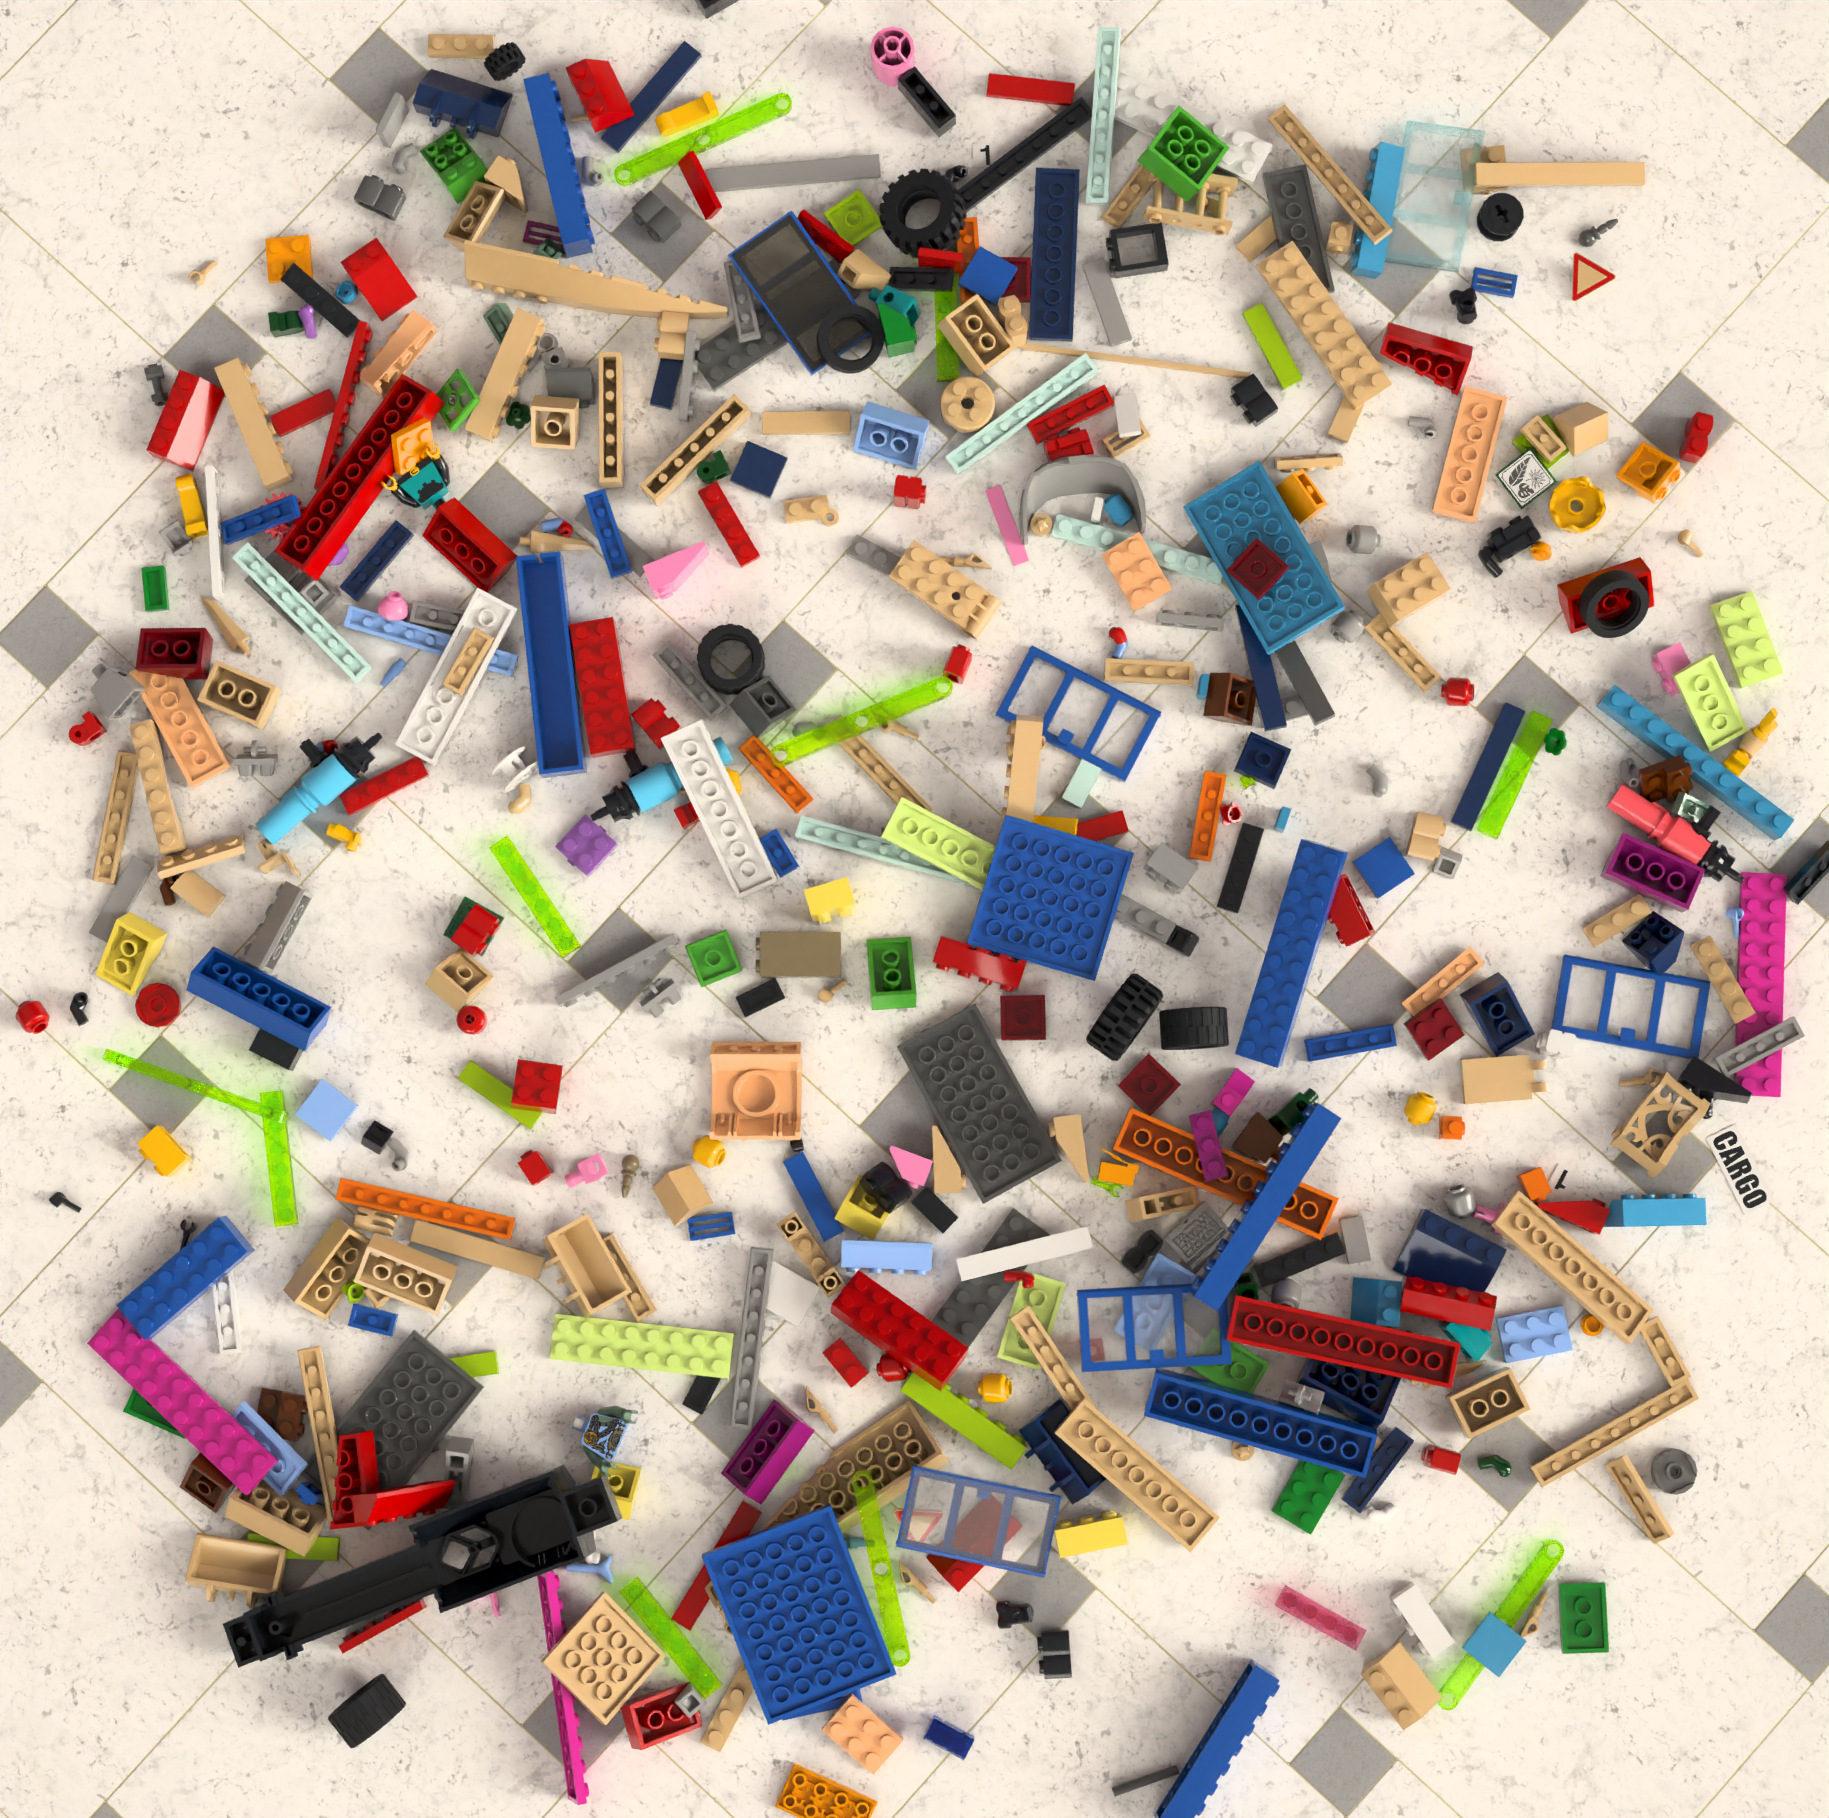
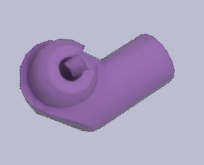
[298,304,317,339]
[328,543,349,566]

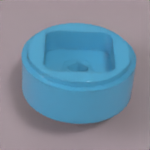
[335,281,358,304]

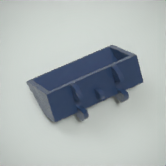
[413,69,513,139]
[1018,1399,1106,1505]

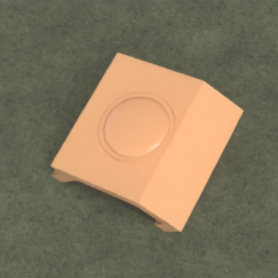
[710,1042,802,1141]

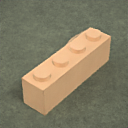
[359,310,437,399]

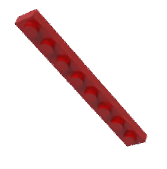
[314,321,373,491]

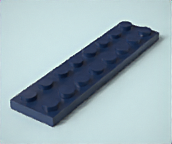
[1029,168,1080,342]

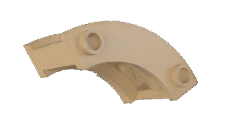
[1610,1071,1711,1179]

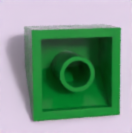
[878,303,917,358]

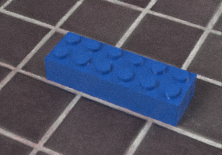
[187,946,331,1051]
[116,1216,255,1340]

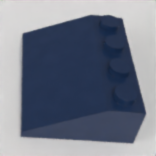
[1392,1209,1507,1292]
[1296,1358,1401,1428]

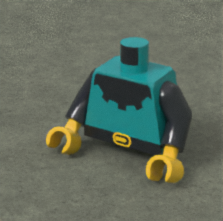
[381,443,450,510]

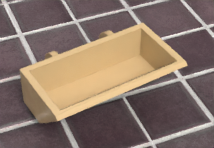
[542,1213,632,1318]
[185,1533,287,1609]

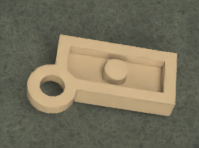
[783,495,839,527]

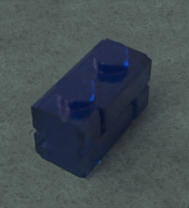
[923,1715,975,1760]

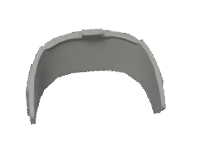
[1019,455,1146,545]

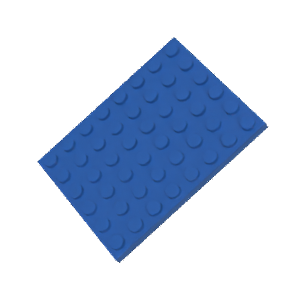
[702,1504,897,1725]

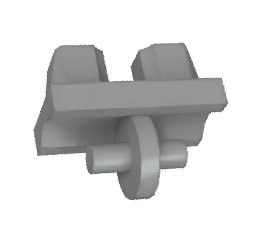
[233,740,278,776]
[639,978,681,1018]
[1278,1379,1325,1415]

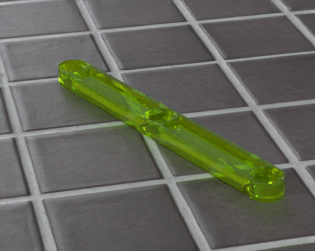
[614,93,792,186]
[770,676,953,767]
[102,1049,289,1124]
[852,1470,910,1667]
[1437,1540,1564,1711]

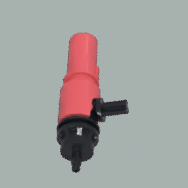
[1606,783,1744,883]

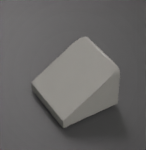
[296,577,329,608]
[1432,847,1462,879]
[674,1682,707,1718]

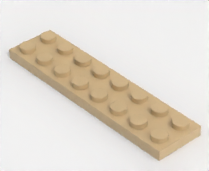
[1256,241,1392,410]
[1491,1190,1654,1345]
[1054,1398,1220,1552]

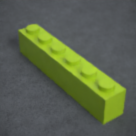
[900,1372,1027,1470]

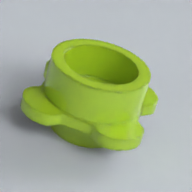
[341,1277,366,1304]

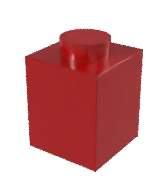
[518,1150,553,1186]

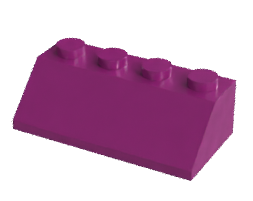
[1600,833,1706,913]
[721,1399,815,1505]

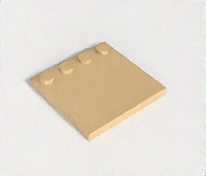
[541,1592,666,1725]

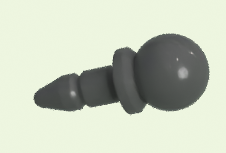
[1579,219,1618,247]

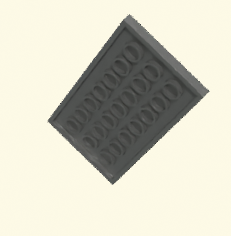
[897,1004,1062,1204]
[300,1330,484,1530]

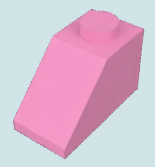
[889,1146,933,1189]

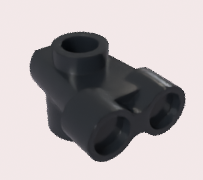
[1449,288,1477,324]
[996,1601,1034,1629]

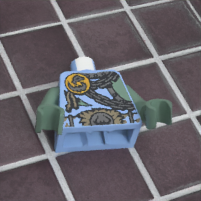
[572,1406,638,1477]

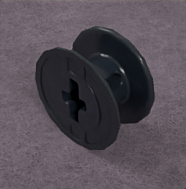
[1477,193,1524,242]

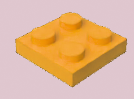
[265,235,313,283]
[391,417,434,475]

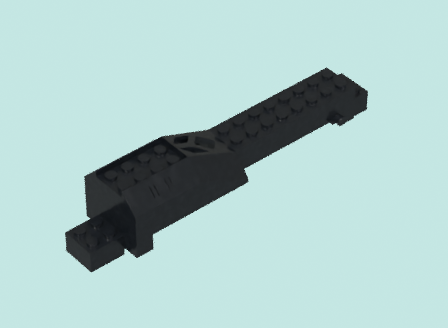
[223,1464,623,1668]

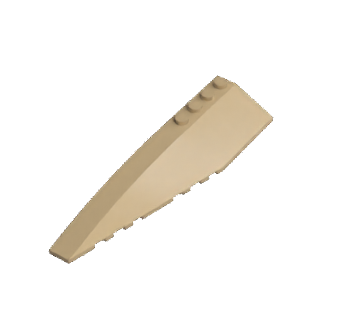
[464,240,729,319]
[704,1400,950,1608]

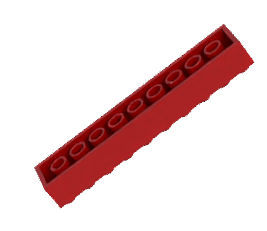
[274,374,444,581]
[1224,1295,1461,1389]

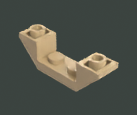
[776,1211,846,1298]

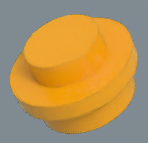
[1529,541,1552,561]
[1580,1313,1604,1336]

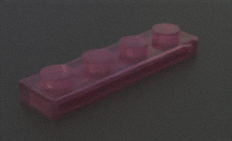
[1275,1585,1367,1651]

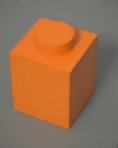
[1516,1167,1552,1203]

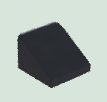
[1166,925,1199,957]
[361,1120,394,1155]

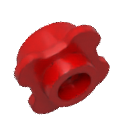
[1220,801,1242,826]

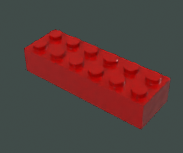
[569,617,637,758]
[830,1270,969,1391]

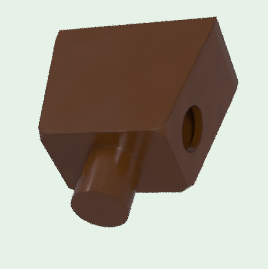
[1231,1112,1283,1164]

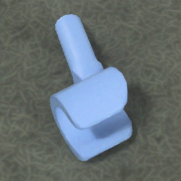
[1726,906,1744,939]

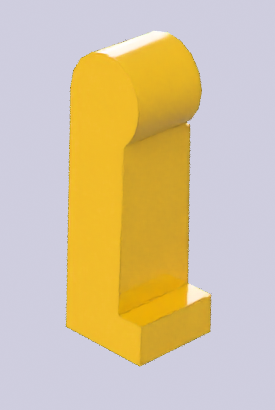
[655,91,719,136]
[175,473,209,539]

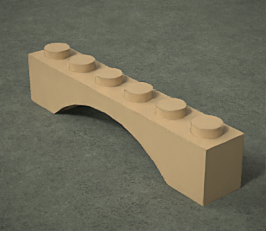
[129,719,188,856]

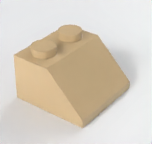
[484,155,528,214]
[425,947,494,1013]

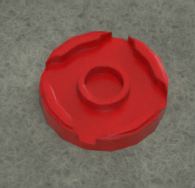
[135,983,181,1028]

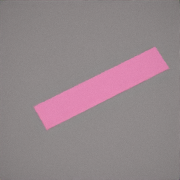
[985,485,1029,566]

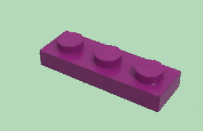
[1188,1110,1228,1182]

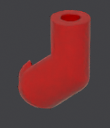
[1004,1270,1035,1288]

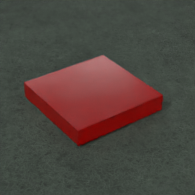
[918,247,963,274]

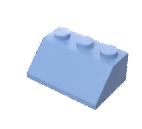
[853,401,930,470]

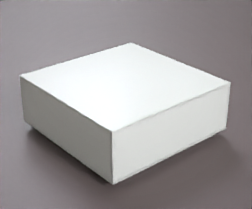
[1090,497,1104,525]

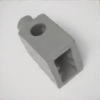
[91,664,146,719]

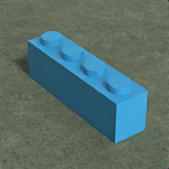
[1603,1194,1707,1227]

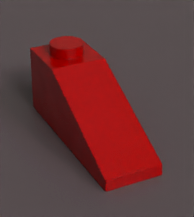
[1534,1198,1610,1235]

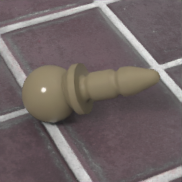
[621,1155,640,1198]

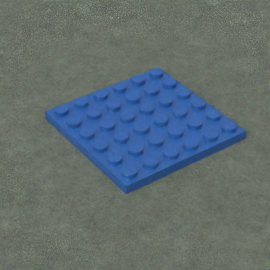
[966,814,1134,981]

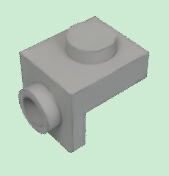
[159,520,194,557]

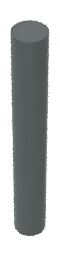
[1112,1765,1179,1797]

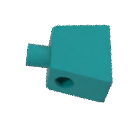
[869,285,921,325]

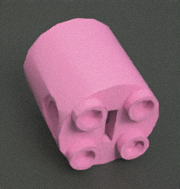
[870,27,914,86]

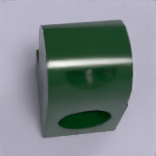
[268,311,304,338]
[697,450,732,484]
[1234,1272,1259,1300]

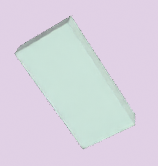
[1061,759,1102,809]

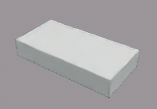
[1114,393,1141,438]

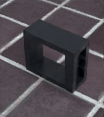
[1106,222,1169,278]

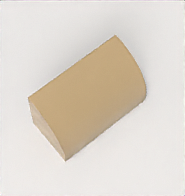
[170,870,226,917]

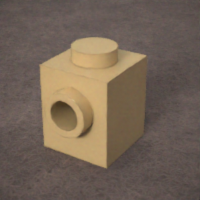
[1325,220,1353,254]

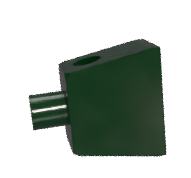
[1267,1088,1319,1136]

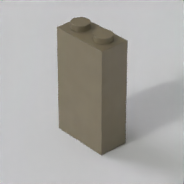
[755,932,841,978]

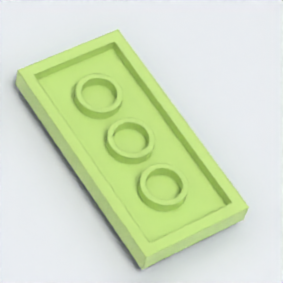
[1709,591,1783,689]
[1672,653,1749,752]
[997,1270,1066,1370]

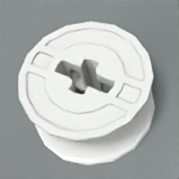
[491,746,538,792]

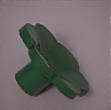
[506,402,531,429]

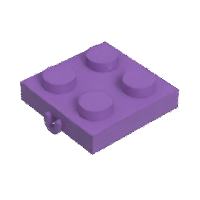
[555,814,618,877]

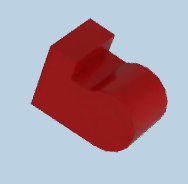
[69,711,107,746]
[674,802,700,830]

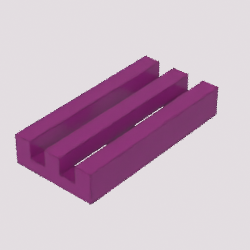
[522,220,565,252]

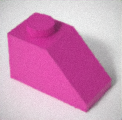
[1210,1068,1255,1117]

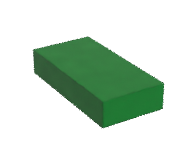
[141,565,169,612]

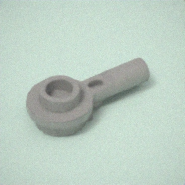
[526,333,558,373]

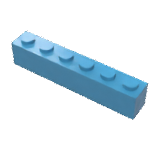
[1350,141,1405,279]

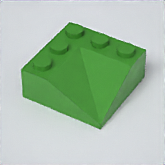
[1137,106,1230,203]

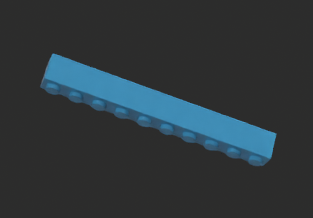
[1596,685,1794,841]

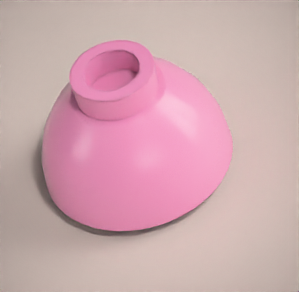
[377,591,408,621]

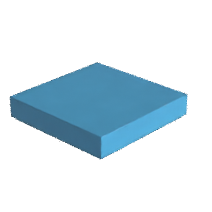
[1461,1611,1527,1677]

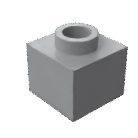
[541,347,569,369]

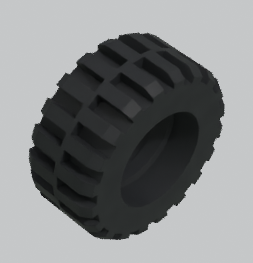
[879,169,967,258]
[1086,973,1164,1061]

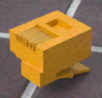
[1097,1148,1139,1187]

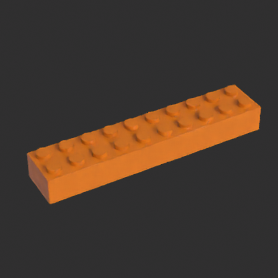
[1111,1108,1339,1240]

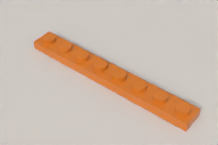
[335,1178,516,1240]

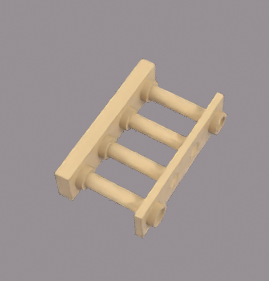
[1142,171,1238,235]

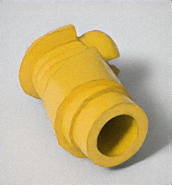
[326,823,361,852]

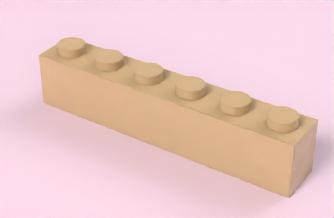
[465,308,545,443]
[598,352,624,488]
[214,358,293,491]
[639,394,751,506]
[1000,714,1043,829]

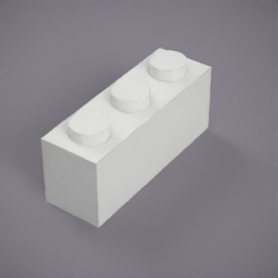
[1390,1582,1455,1658]

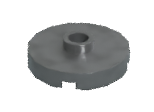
[1650,1448,1698,1495]

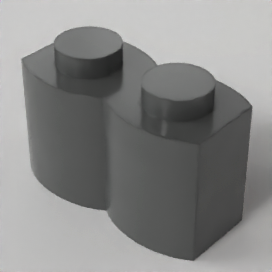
[354,175,406,221]
[631,191,682,243]

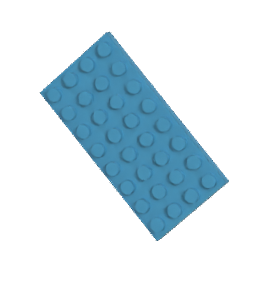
[1183,460,1346,655]

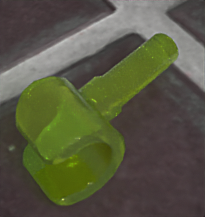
[1240,776,1257,790]
[1091,1178,1123,1198]

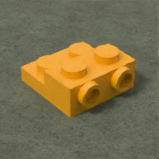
[1616,441,1681,503]

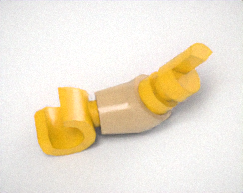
[1722,708,1778,777]

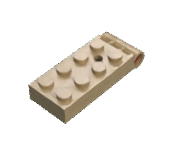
[888,540,1002,639]

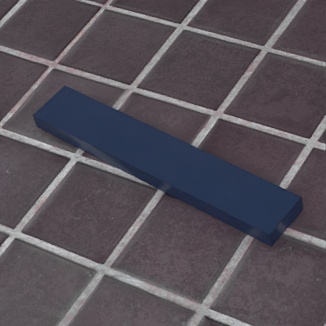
[601,41,702,153]
[1235,604,1287,732]
[1450,702,1526,832]

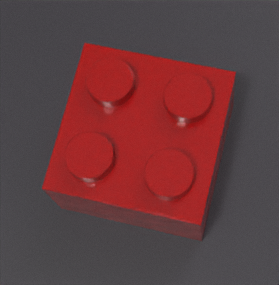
[511,1059,563,1114]

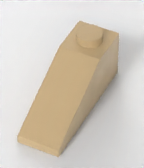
[932,1125,966,1194]
[1125,1186,1199,1222]

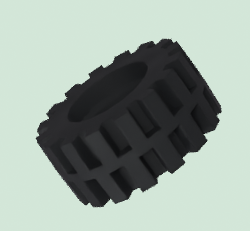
[484,42,526,81]

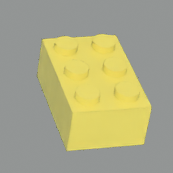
[804,877,856,924]
[1054,1510,1128,1558]

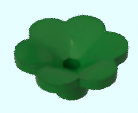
[1544,728,1567,756]

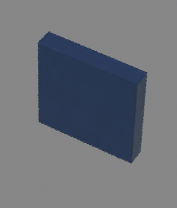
[730,441,788,499]
[1234,732,1292,789]

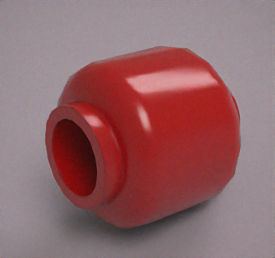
[1441,677,1474,706]
[15,1001,50,1034]
[456,1005,487,1035]
[876,1353,911,1383]

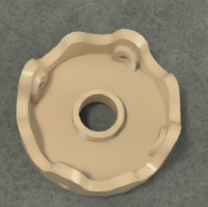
[940,376,995,433]

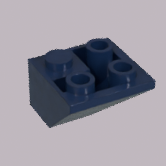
[1622,911,1684,976]

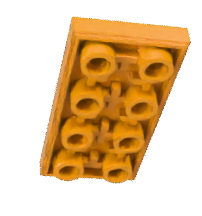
[775,1762,878,1818]

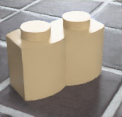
[997,295,1028,347]
[654,311,689,360]
[1405,811,1446,862]

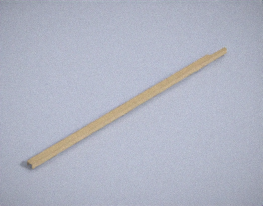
[1016,343,1251,379]

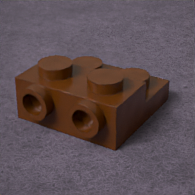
[1639,755,1693,804]
[257,1387,308,1441]

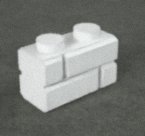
[1535,1029,1576,1059]

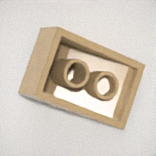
[1048,1114,1089,1183]

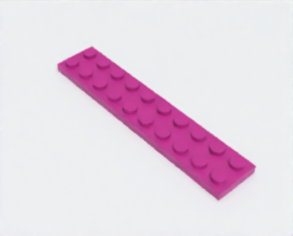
[1734,872,1787,1097]
[87,1309,279,1495]
[537,1570,589,1805]

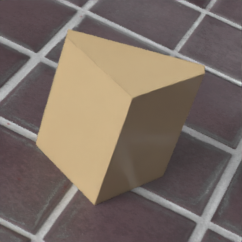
[1552,402,1608,457]
[652,1165,713,1227]

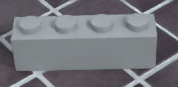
[244,881,314,974]

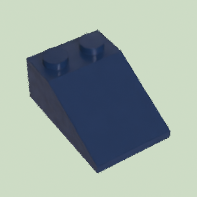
[1460,972,1535,1056]

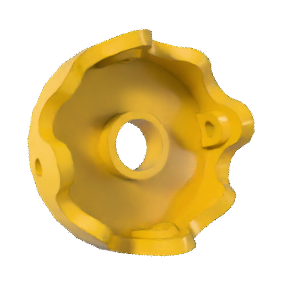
[1548,476,1606,534]

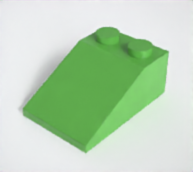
[867,937,917,1010]

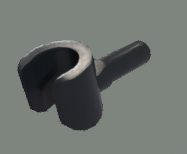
[790,1138,804,1152]
[49,1192,82,1213]
[180,1219,196,1250]

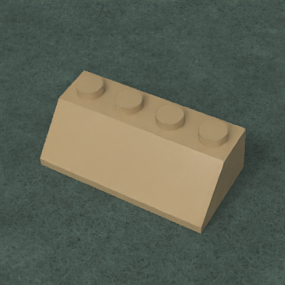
[283,1217,371,1320]
[354,1233,458,1316]
[225,1479,328,1557]

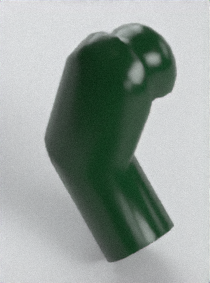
[1477,1455,1511,1477]

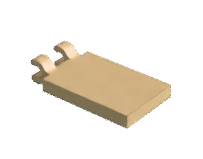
[1460,1054,1548,1104]

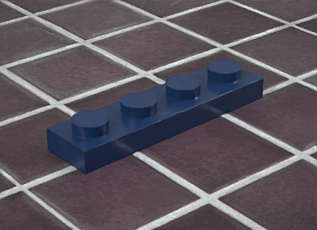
[340,520,414,602]
[1341,1426,1414,1513]

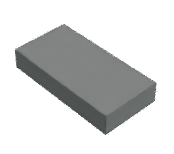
[1339,1216,1371,1264]

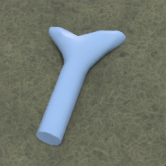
[566,1555,613,1584]

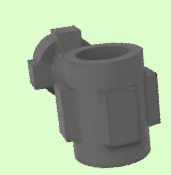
[144,363,168,406]

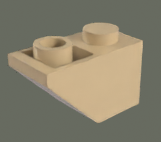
[837,249,892,291]

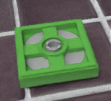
[436,369,481,432]

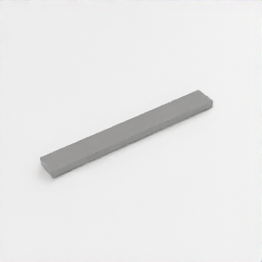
[706,154,881,192]
[729,1246,774,1430]

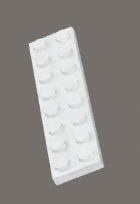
[1115,71,1272,185]
[395,588,518,765]
[661,719,779,899]

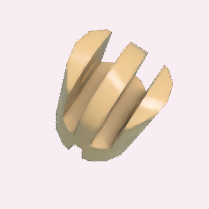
[353,1206,398,1237]

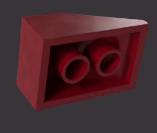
[135,628,213,680]

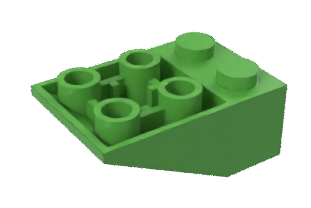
[420,127,488,204]

